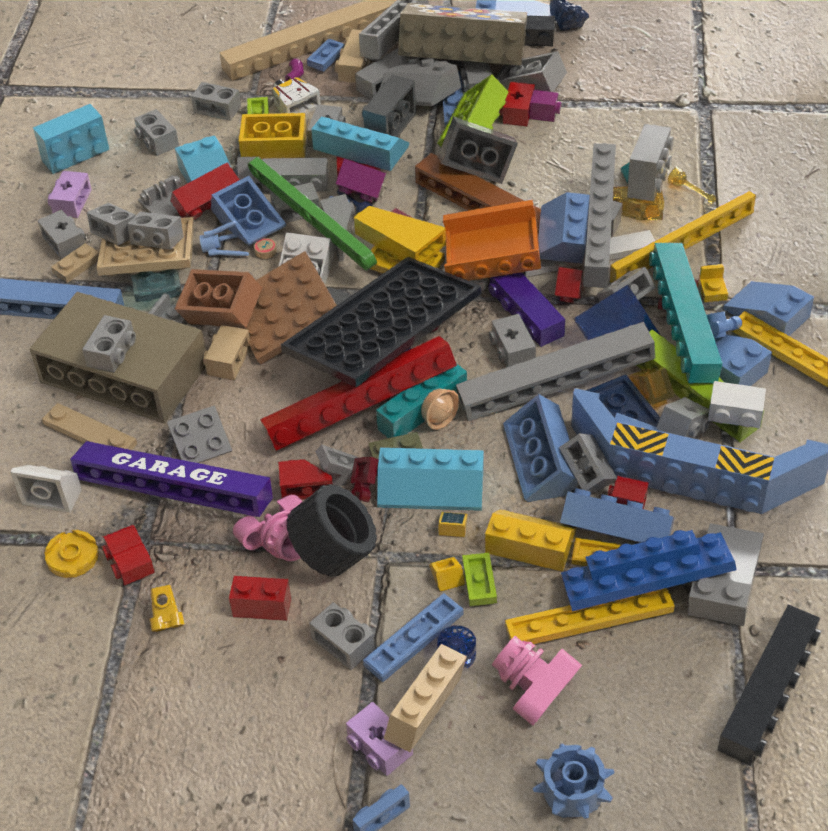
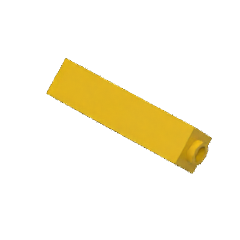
[354,206,446,263]

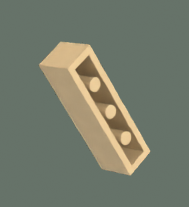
[384,644,467,752]

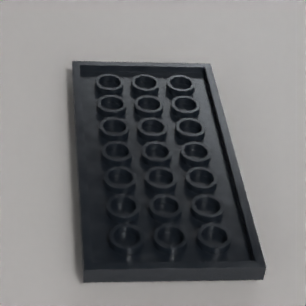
[281,257,481,387]

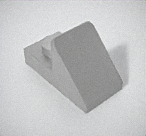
[315,444,358,486]

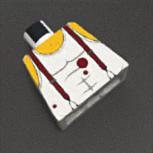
[273,78,321,114]

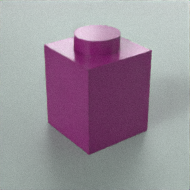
[530,90,562,122]

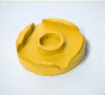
[44,530,99,578]

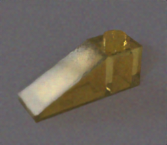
[613,186,664,221]

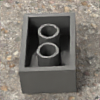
[362,74,416,137]
[438,116,518,184]

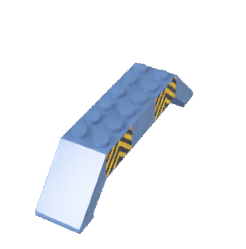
[571,388,828,514]

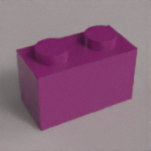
[336,159,386,203]

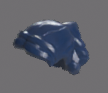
[549,0,589,31]

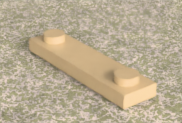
[42,403,137,450]

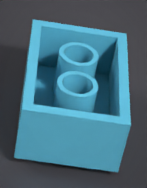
[33,104,109,174]

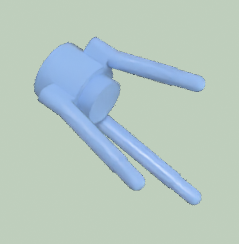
[200,221,249,256]

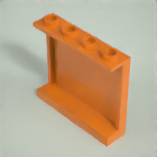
[443,200,541,281]

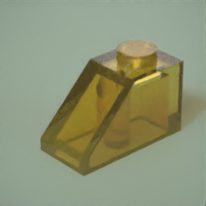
[627,368,675,408]

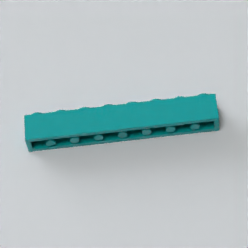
[649,243,722,383]

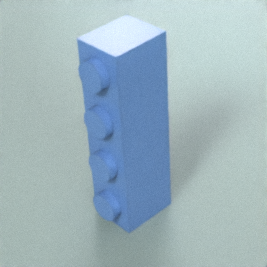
[560,488,675,543]

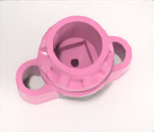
[233,495,303,561]
[492,636,582,726]

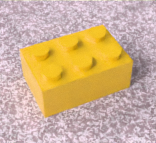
[239,113,307,159]

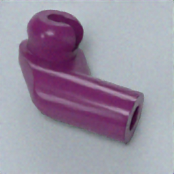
[285,58,304,81]

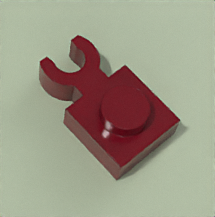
[350,457,379,503]

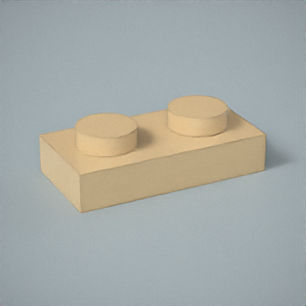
[51,243,99,283]

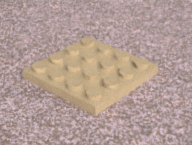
[96,217,194,277]

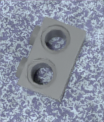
[191,82,241,121]
[134,109,179,156]
[87,203,136,245]
[127,212,184,250]
[82,315,136,373]
[309,602,375,670]

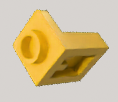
[698,264,728,303]

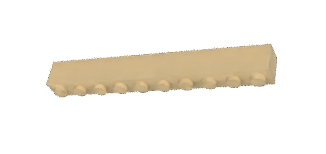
[219,0,397,81]

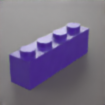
[488,272,565,347]

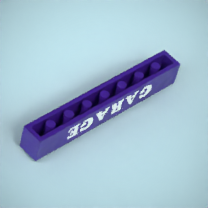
[70,441,273,517]

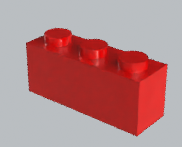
[170,162,240,220]

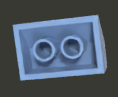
[538,192,590,264]

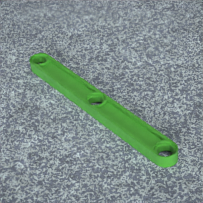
[247,157,377,271]

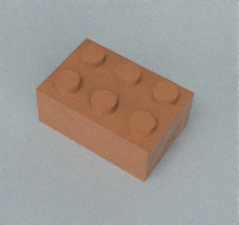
[175,269,262,328]

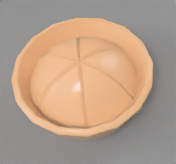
[421,388,459,430]

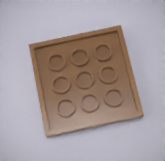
[241,251,337,365]

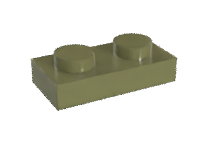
[368,432,423,468]

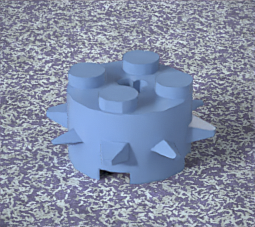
[533,744,615,819]

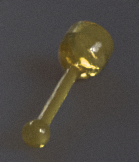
[668,167,716,203]

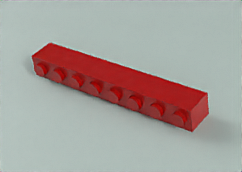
[260,336,457,450]

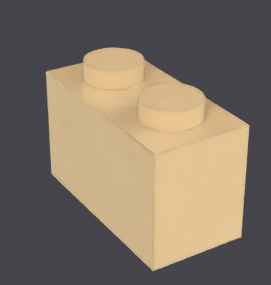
[203,325,251,380]

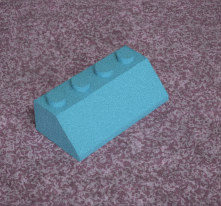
[311,116,409,171]
[377,448,484,511]

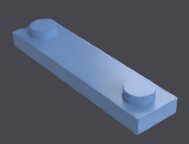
[363,593,464,682]

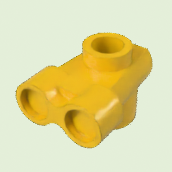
[149,585,185,632]

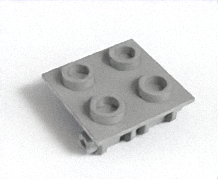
[138,175,181,216]
[167,405,232,463]

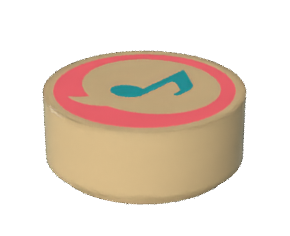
[254,238,277,259]

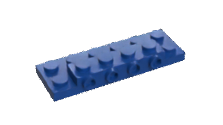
[561,530,737,611]

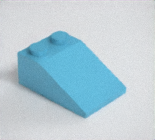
[175,135,231,183]

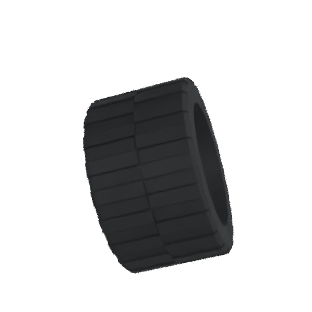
[287,484,377,577]

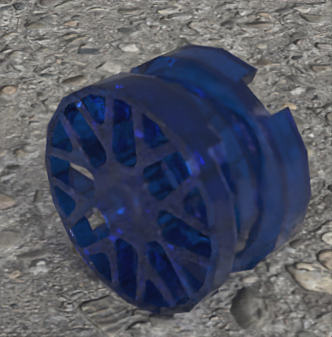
[437,625,476,668]

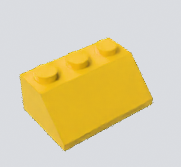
[485,509,577,572]

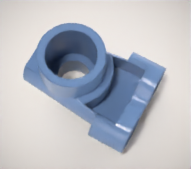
[706,311,742,338]

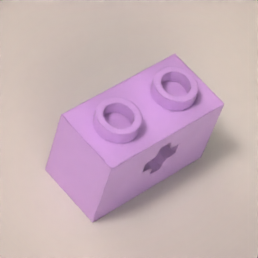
[48,171,92,218]
[346,702,413,776]

